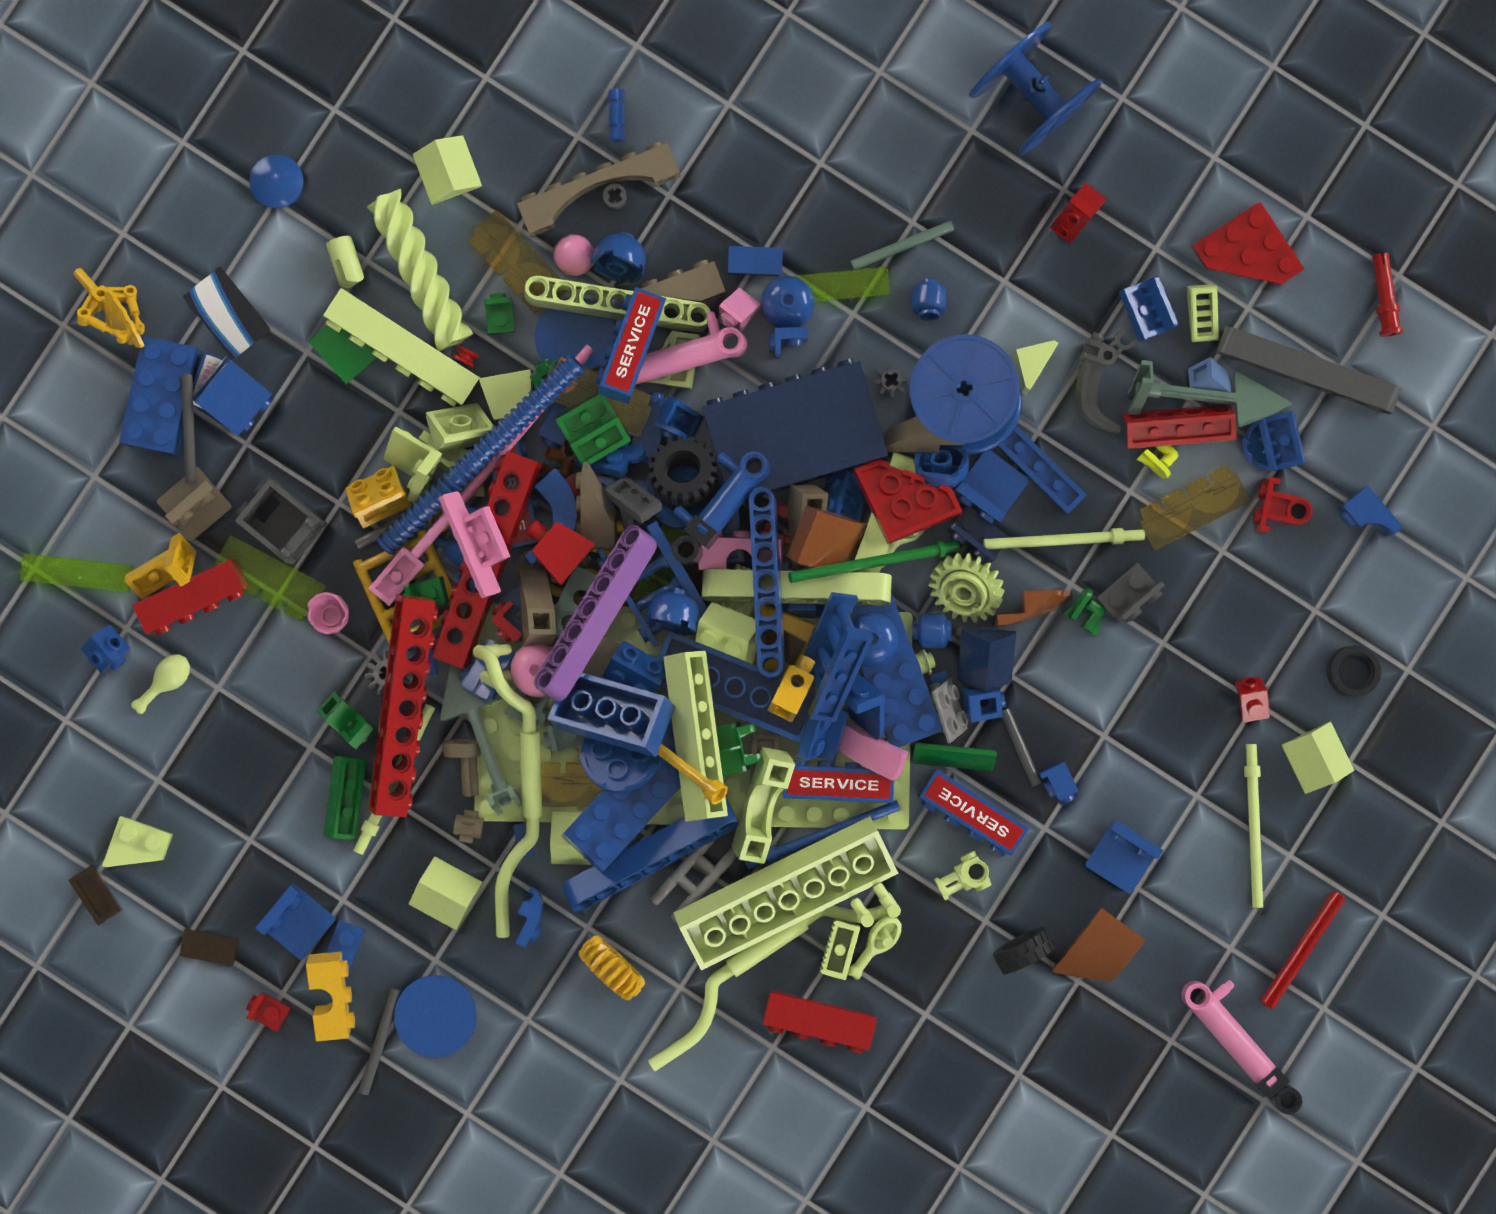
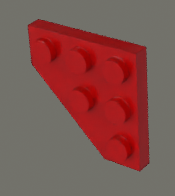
[1191,202,1304,285]
[853,459,963,544]

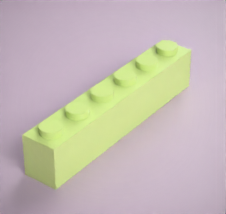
[323,288,480,407]
[663,651,728,822]

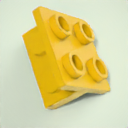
[345,466,412,528]

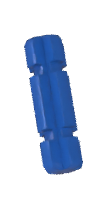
[608,88,625,142]

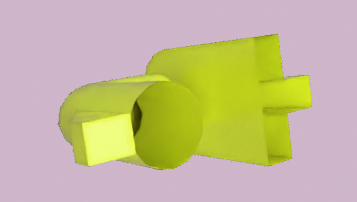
[1137,445,1178,479]

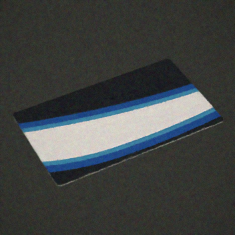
[183,267,270,359]

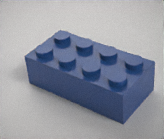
[119,336,201,456]
[548,673,675,757]

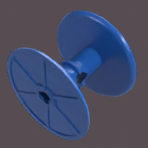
[968,21,1103,155]
[910,334,1022,455]

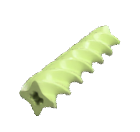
[367,189,473,352]

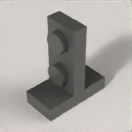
[604,475,662,531]

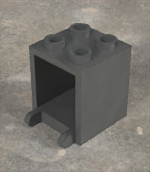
[235,478,328,565]

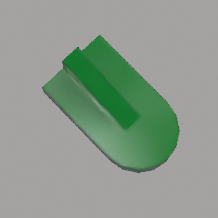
[1063,588,1105,636]

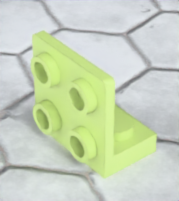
[383,427,442,503]

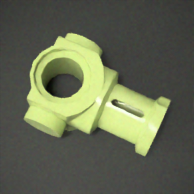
[934,851,992,901]

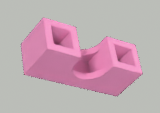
[699,530,784,571]

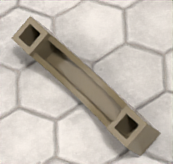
[517,142,681,237]

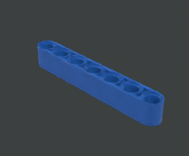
[749,487,785,680]
[562,799,739,912]

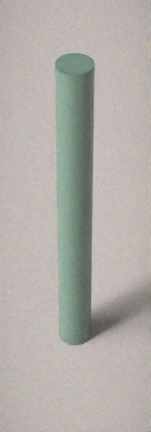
[850,220,954,271]

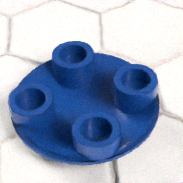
[249,154,304,208]

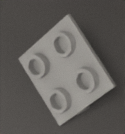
[929,678,968,744]

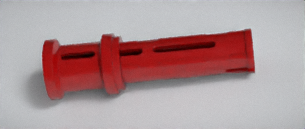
[1372,253,1404,337]

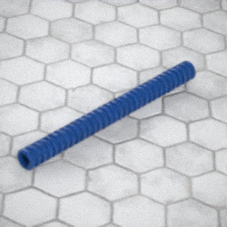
[377,355,585,555]

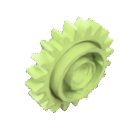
[929,553,1005,623]

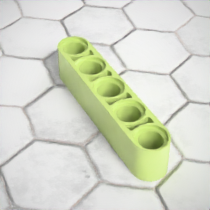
[855,452,916,573]

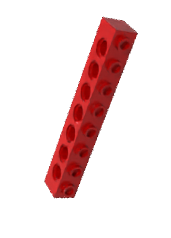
[431,451,543,669]
[368,594,438,817]

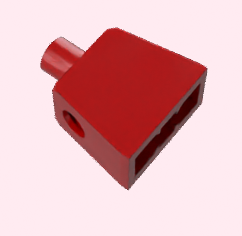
[526,520,595,585]

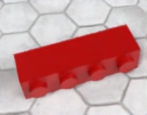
[132,558,249,636]
[763,990,877,1053]

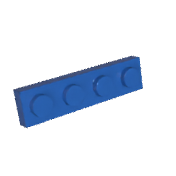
[997,426,1087,514]

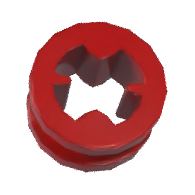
[451,345,479,368]

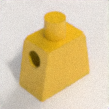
[767,655,815,723]

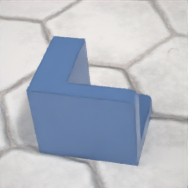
[1188,357,1231,404]

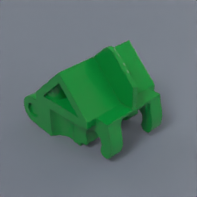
[716,721,763,776]

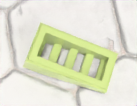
[1187,284,1219,342]

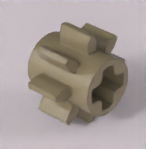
[453,809,484,844]

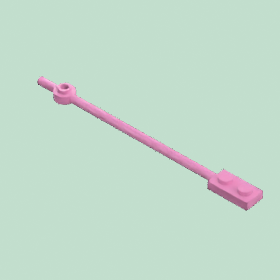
[368,344,595,606]

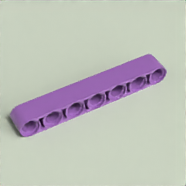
[534,525,657,701]

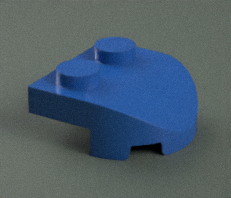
[1242,411,1306,471]
[516,887,544,948]

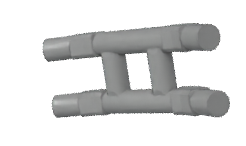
[650,840,737,923]

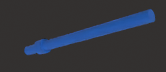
[745,800,900,869]

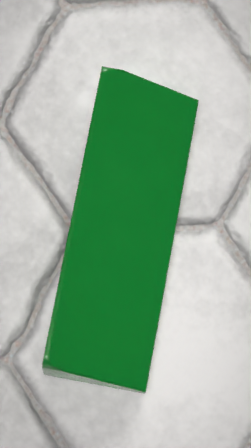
[912,742,997,771]
[324,756,366,840]

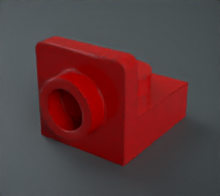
[246,992,292,1032]

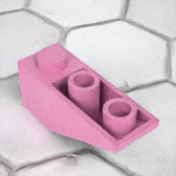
[719,288,761,333]

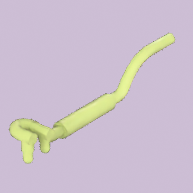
[473,644,543,938]
[648,883,901,1072]

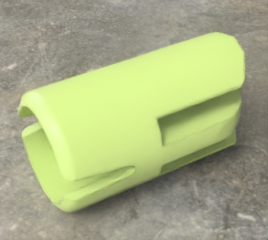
[326,235,364,289]

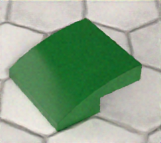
[308,325,377,384]
[555,393,631,466]

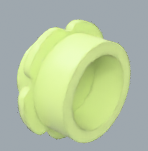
[915,649,935,675]

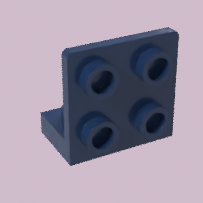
[947,506,1009,564]

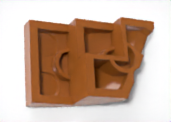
[993,590,1072,627]
[1052,907,1146,982]

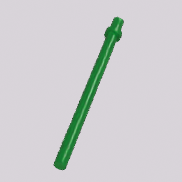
[788,541,960,583]

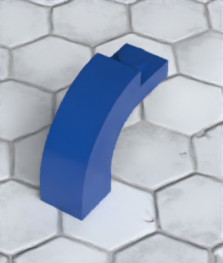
[524,468,577,565]

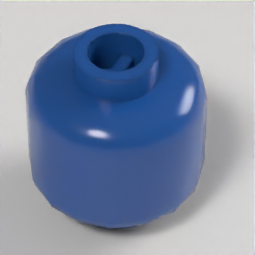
[911,278,947,321]
[913,613,952,649]

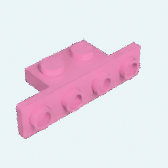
[439,491,511,598]

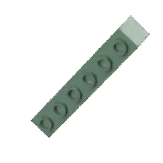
[504,566,597,727]

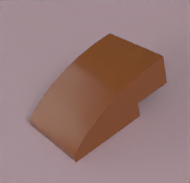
[787,505,868,568]

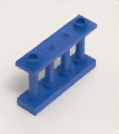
[596,517,707,647]
[804,592,874,722]

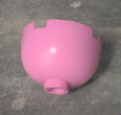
[510,644,553,697]

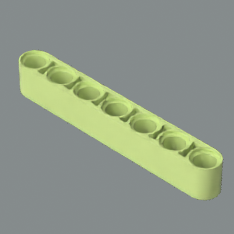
[524,276,711,332]
[701,569,892,606]

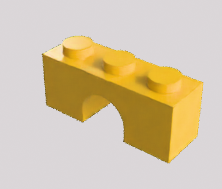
[306,952,355,1041]

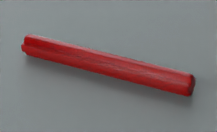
[1261,891,1345,1009]

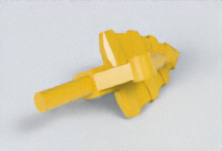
[73,268,145,348]

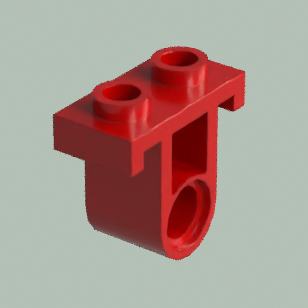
[1049,182,1107,244]
[1252,477,1313,534]

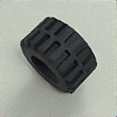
[648,436,719,511]

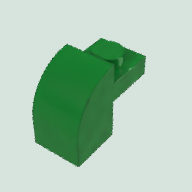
[316,691,374,749]

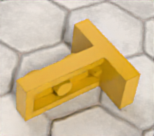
[124,533,197,599]

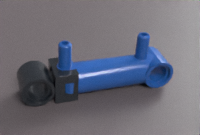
[672,451,771,566]

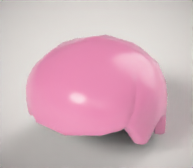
[553,234,594,277]
[307,592,349,635]

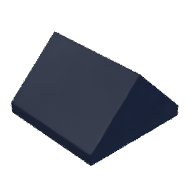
[957,628,1016,692]

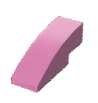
[838,721,909,781]

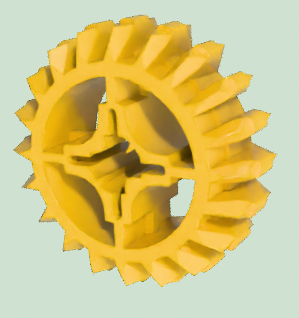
[579,935,645,1001]

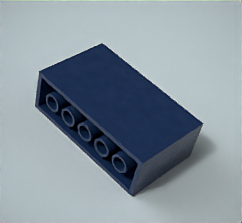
[702,358,888,501]

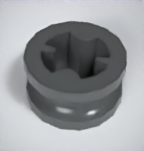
[603,183,627,210]

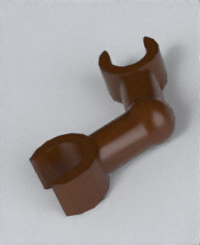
[536,441,577,482]

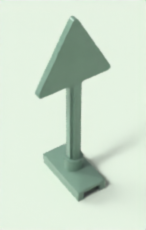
[1128,360,1292,427]
[440,664,522,815]

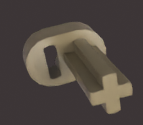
[443,739,481,797]

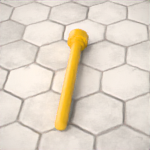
[657,743,728,805]

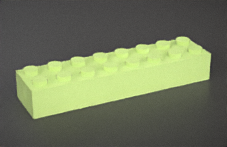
[673,816,898,970]

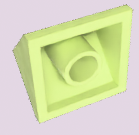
[413,135,482,205]
[1012,340,1059,395]
[426,403,494,453]
[1281,721,1354,794]
[550,810,592,865]
[409,856,482,930]

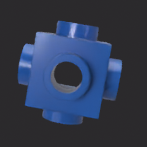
[81,625,131,674]

